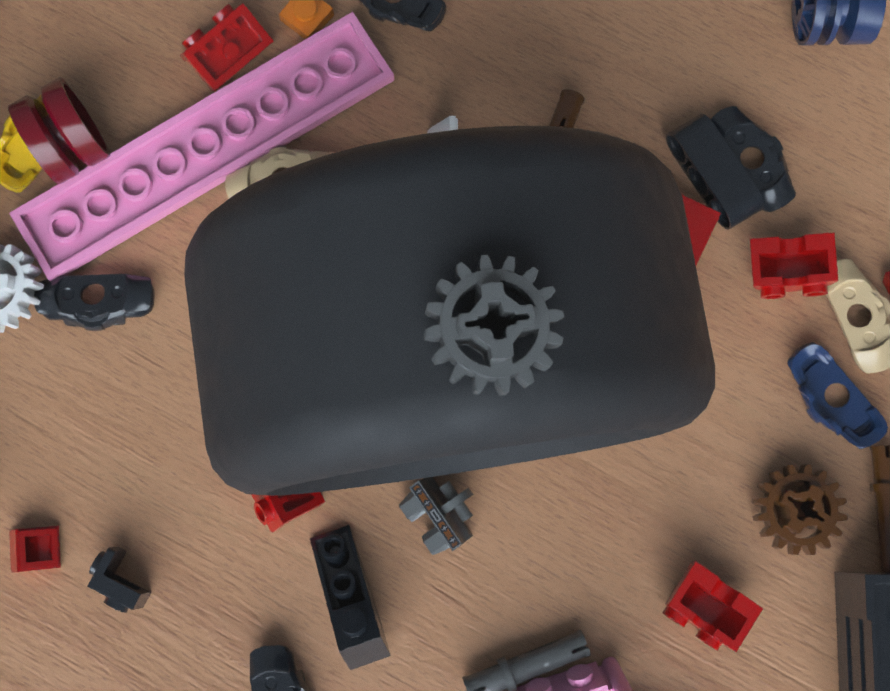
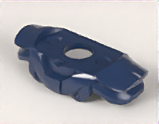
[787,342,888,449]

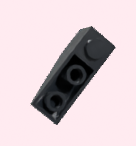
[310,525,391,670]

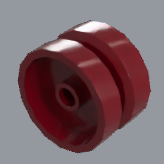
[8,77,110,184]

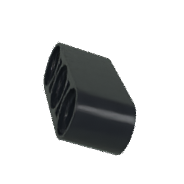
[666,113,764,230]

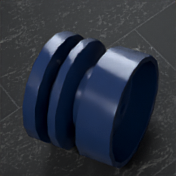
[792,0,886,46]

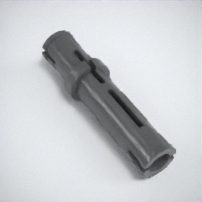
[462,630,591,691]

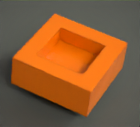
[279,0,334,39]

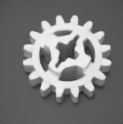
[0,244,44,333]

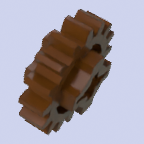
[752,464,848,555]

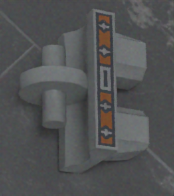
[399,477,474,555]

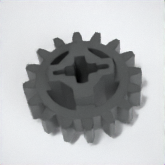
[423,255,564,396]

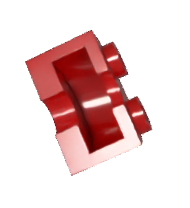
[750,232,839,299]
[662,561,763,652]

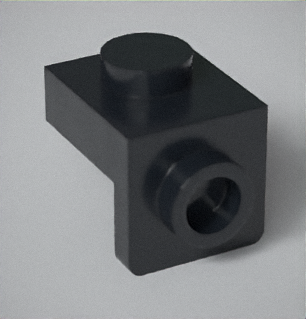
[87,547,151,613]

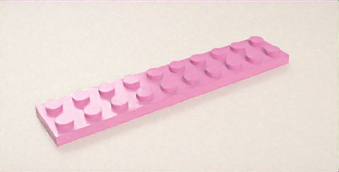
[9,12,395,281]

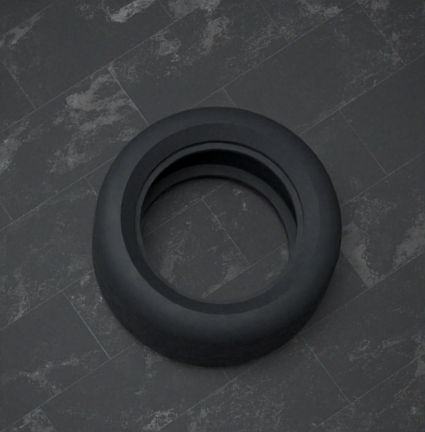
[184,126,715,495]

